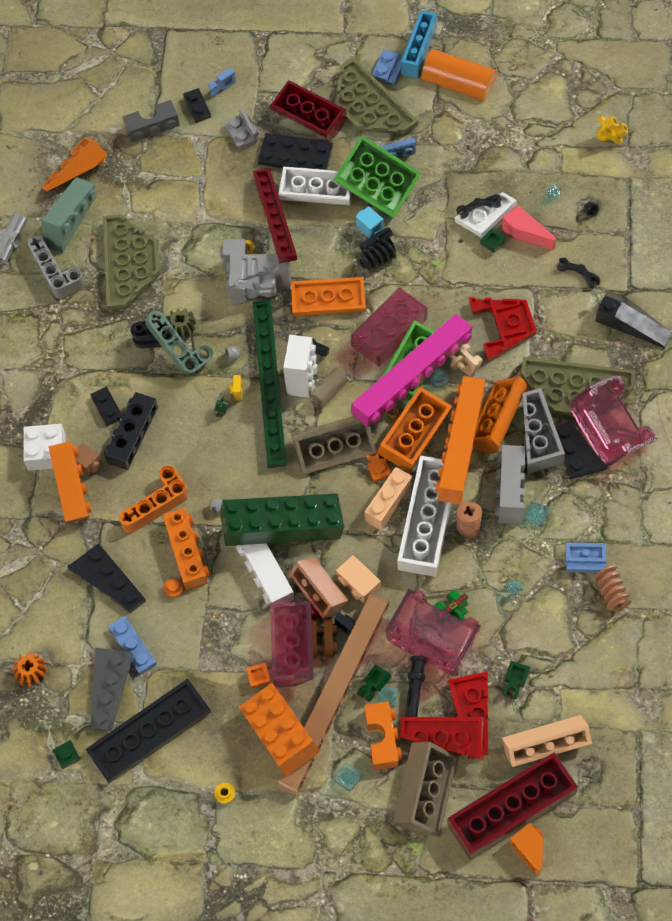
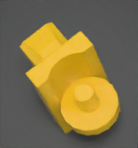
[597,116,628,145]

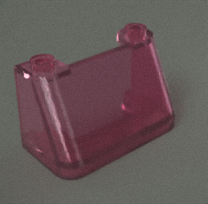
[570,374,658,466]
[385,589,481,676]

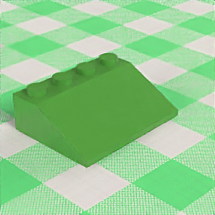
[333,135,422,219]

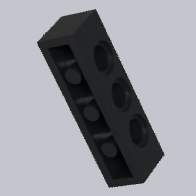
[104,392,158,470]

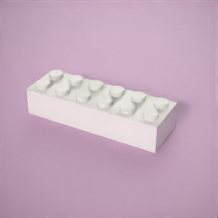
[397,456,452,577]

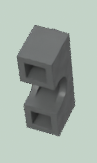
[122,100,180,142]

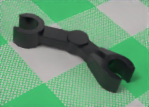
[456,194,501,219]
[557,258,600,289]

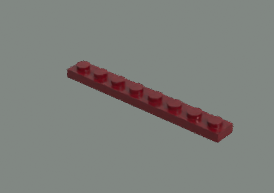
[253,168,297,263]

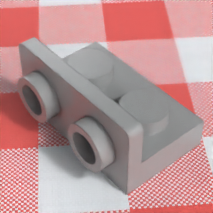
[224,108,259,151]

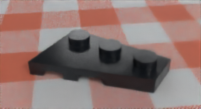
[555,422,607,479]

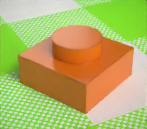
[246,663,271,689]

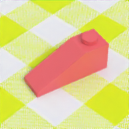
[502,206,556,250]

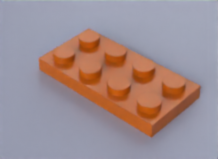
[291,277,366,316]

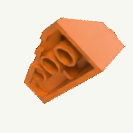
[41,137,107,192]

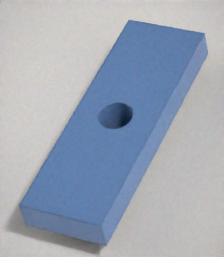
[380,138,416,158]

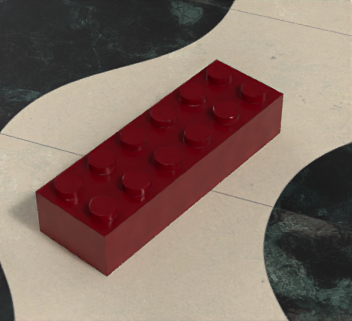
[447,752,578,860]

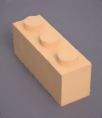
[365,467,412,531]

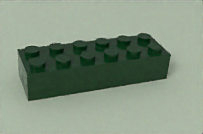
[220,493,344,546]

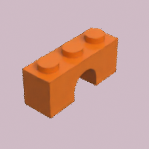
[364,701,402,770]

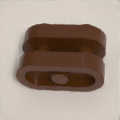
[308,619,337,659]

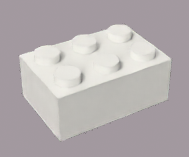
[283,335,318,398]

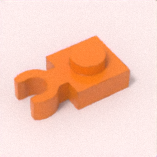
[366,448,391,483]

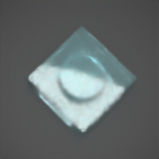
[525,502,549,527]
[333,762,363,792]

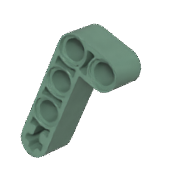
[145,311,213,375]

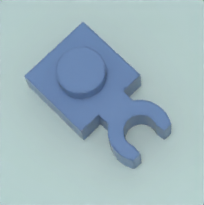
[208,68,236,96]

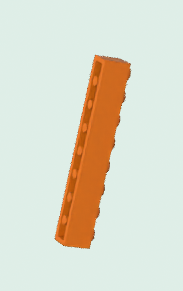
[435,376,486,504]

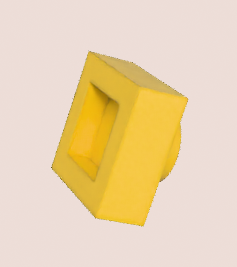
[230,375,242,401]

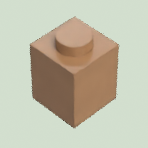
[76,443,102,477]

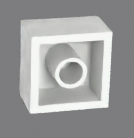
[24,424,66,471]

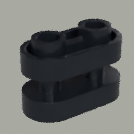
[130,320,170,349]

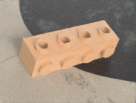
[502,715,592,767]

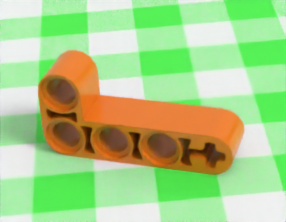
[119,465,188,533]

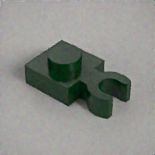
[503,661,530,699]
[357,665,392,702]

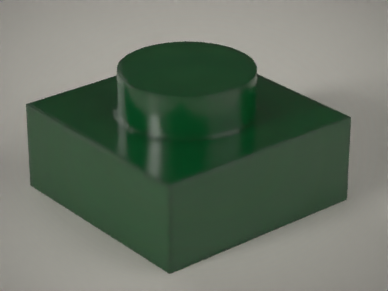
[480,228,506,253]
[53,740,81,769]

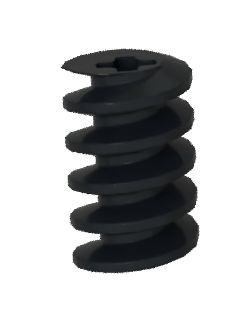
[356,237,396,272]

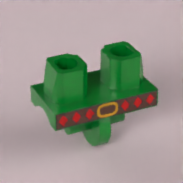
[433,589,469,626]

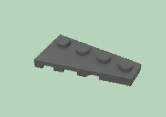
[90,648,134,732]

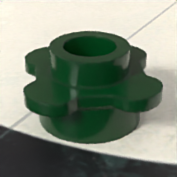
[214,396,229,417]

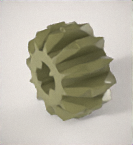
[166,308,196,339]

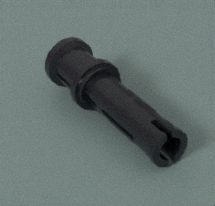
[404,656,428,717]

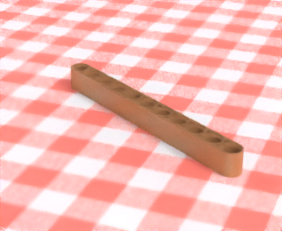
[277,594,390,797]

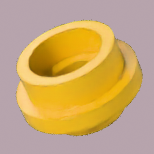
[214,783,235,804]

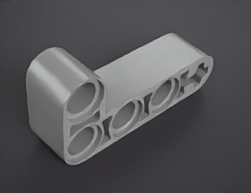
[28,236,85,299]

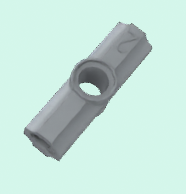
[0,213,27,265]

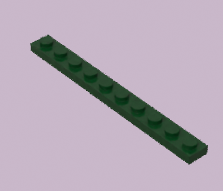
[253,300,287,468]

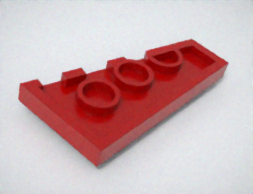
[448,671,488,759]
[400,717,484,760]

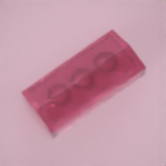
[270,601,314,688]

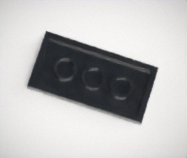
[258,133,333,170]

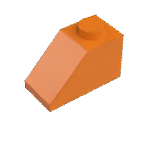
[509,823,544,877]

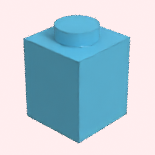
[356,206,384,238]

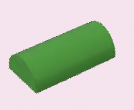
[382,320,435,401]

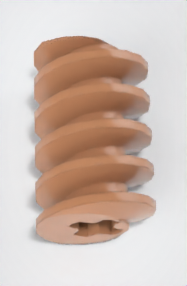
[456,502,482,538]
[594,565,632,611]

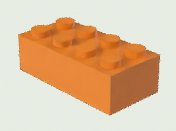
[378,387,452,473]
[239,683,321,776]

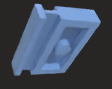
[372,49,403,86]
[565,542,606,573]

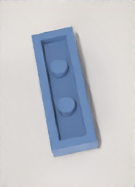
[108,616,157,675]

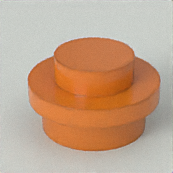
[164,578,184,597]

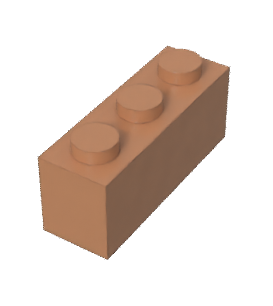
[289,556,348,619]

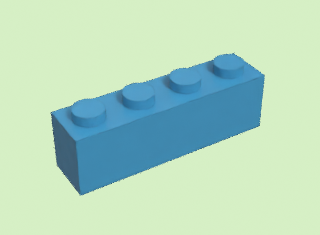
[401,10,437,79]

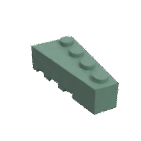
[42,177,97,253]

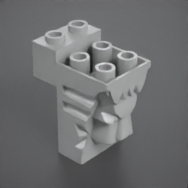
[220,239,291,305]

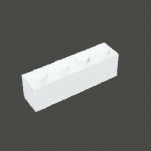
[236,544,294,610]

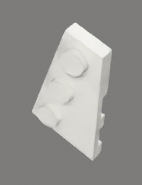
[454,192,517,238]

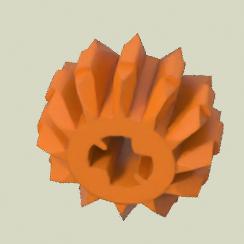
[12,651,47,687]

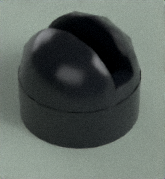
[583,201,599,217]

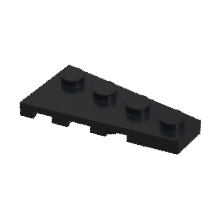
[67,543,146,613]

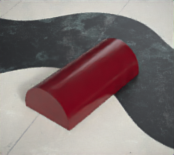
[270,80,346,140]

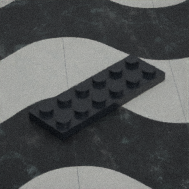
[85,679,211,783]

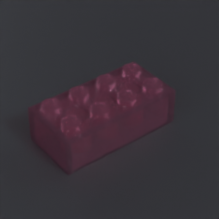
[351,287,428,367]

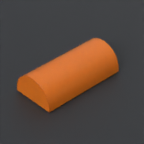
[421,49,498,101]
[473,376,527,454]

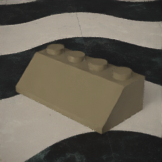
[291,416,377,474]
[393,742,457,837]

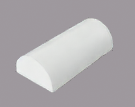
[278,167,352,206]

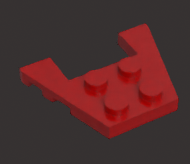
[468,297,537,361]

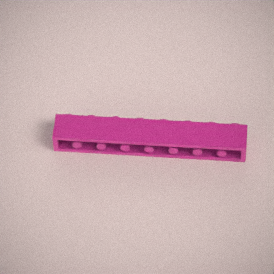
[351,314,473,427]

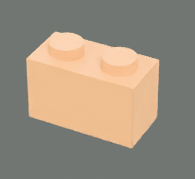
[336,555,381,604]

